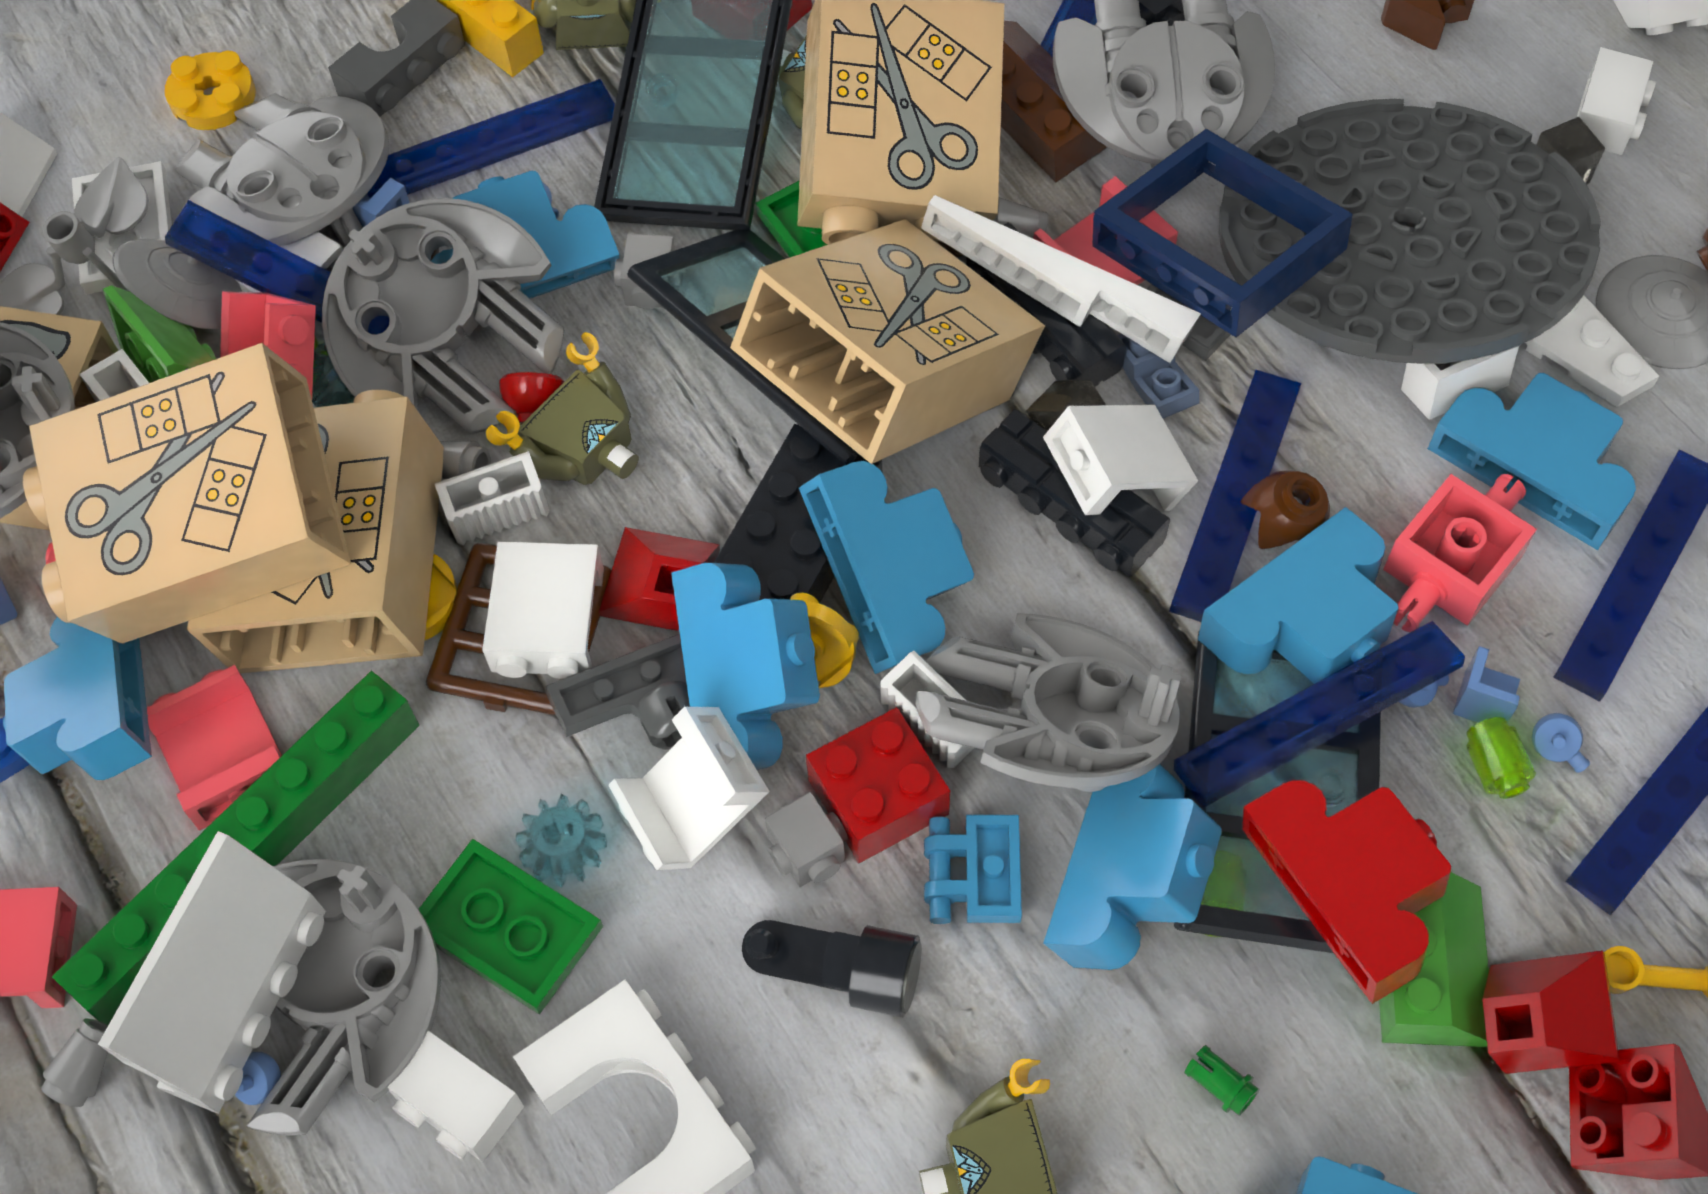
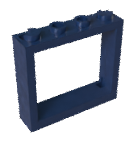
[1092,129,1353,338]

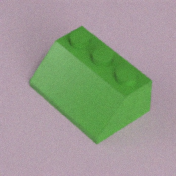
[103,285,216,383]
[1379,872,1489,1047]

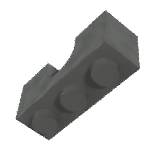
[328,0,465,117]

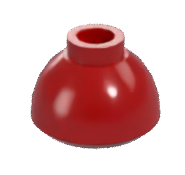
[499,372,565,425]

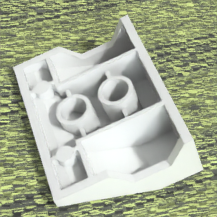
[98,831,326,1114]

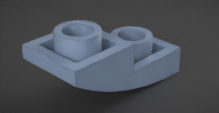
[1117,333,1199,419]

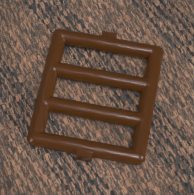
[426,542,611,715]

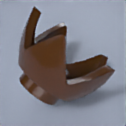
[1240,470,1330,549]

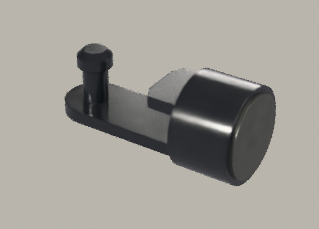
[742,920,922,1018]

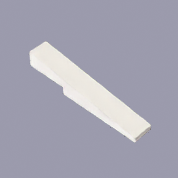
[921,195,1201,363]

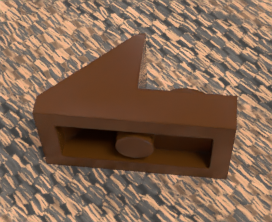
[1381,0,1475,50]

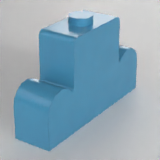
[431,171,620,299]
[1427,373,1636,550]
[799,461,974,674]
[1198,507,1399,688]
[672,563,820,770]
[3,617,152,780]
[1043,764,1222,970]

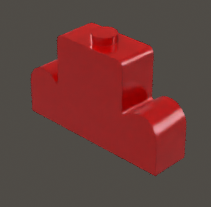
[1242,780,1451,1004]

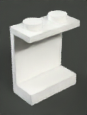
[1043,405,1198,515]
[482,542,604,679]
[608,707,770,871]

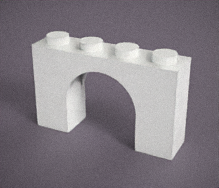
[513,979,756,1194]

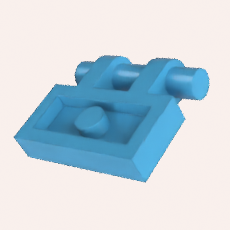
[924,815,1022,924]

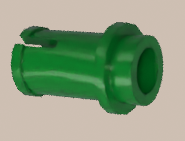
[1184,1045,1260,1116]

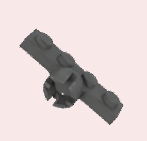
[546,634,690,750]

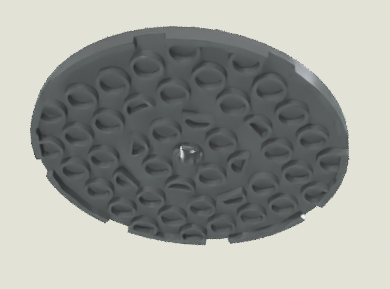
[1219,99,1601,364]

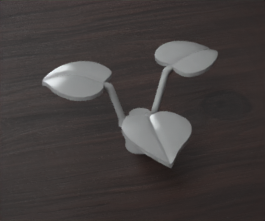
[0,157,149,315]

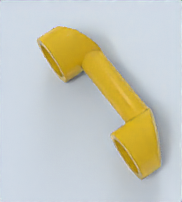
[1604,946,1708,998]

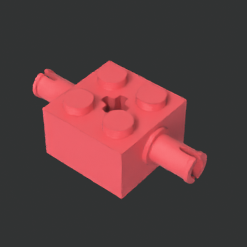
[1383,474,1537,632]

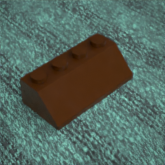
[1001,20,1107,183]

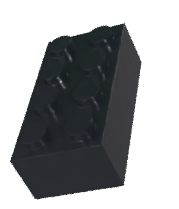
[714,423,883,603]

